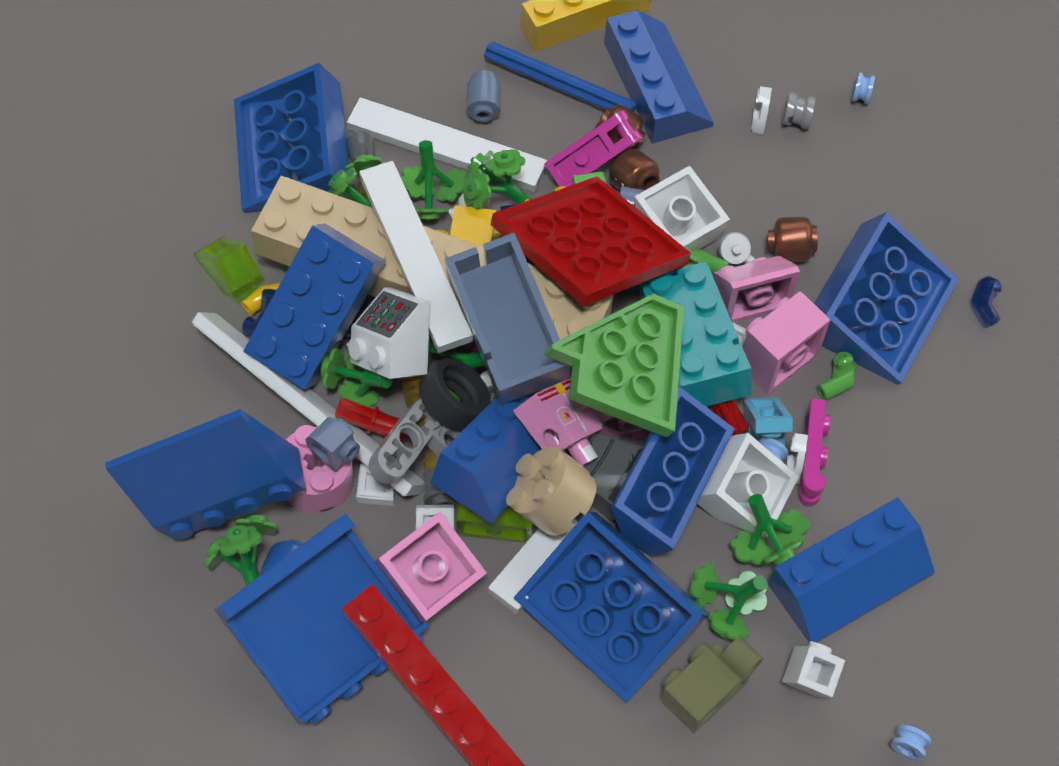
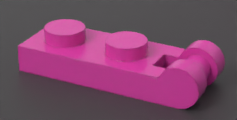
[544,110,643,187]
[798,398,831,507]

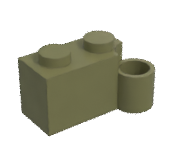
[661,636,763,734]

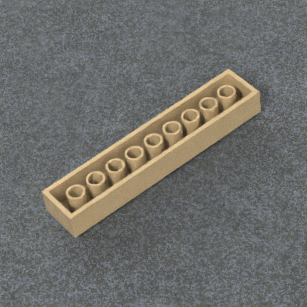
[251,176,614,368]

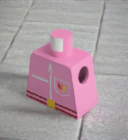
[513,378,602,466]

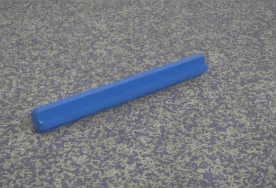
[484,42,636,112]

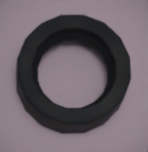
[419,358,491,431]

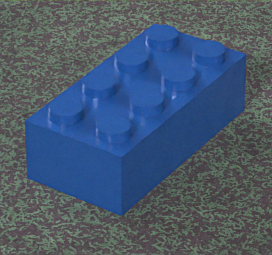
[243,223,386,390]

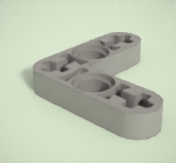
[369,399,462,484]

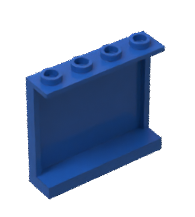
[214,513,429,725]

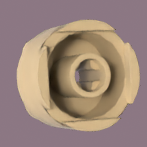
[506,446,597,536]

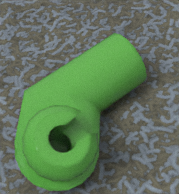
[679,249,730,273]
[816,352,856,400]

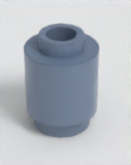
[467,70,501,122]

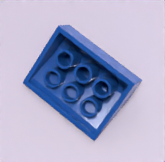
[234,63,349,213]
[814,212,959,385]
[105,409,305,540]
[514,511,710,703]

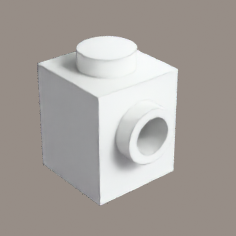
[782,641,845,697]

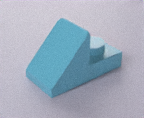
[743,397,793,446]

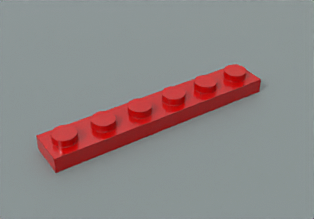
[341,584,525,766]

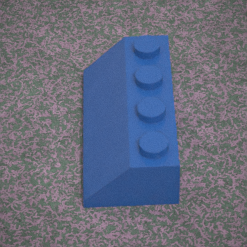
[604,10,714,144]
[611,386,735,557]
[430,390,543,524]
[768,497,935,643]

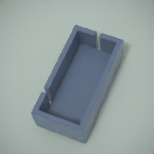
[445,233,571,405]

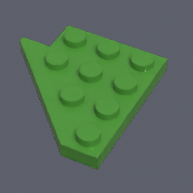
[544,294,684,437]

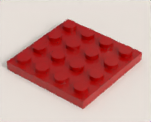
[490,176,691,306]

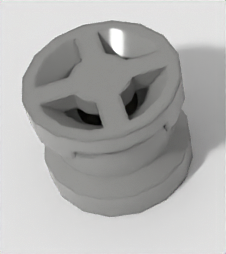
[783,92,816,130]

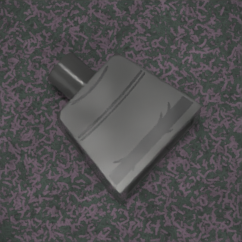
[565,433,642,522]

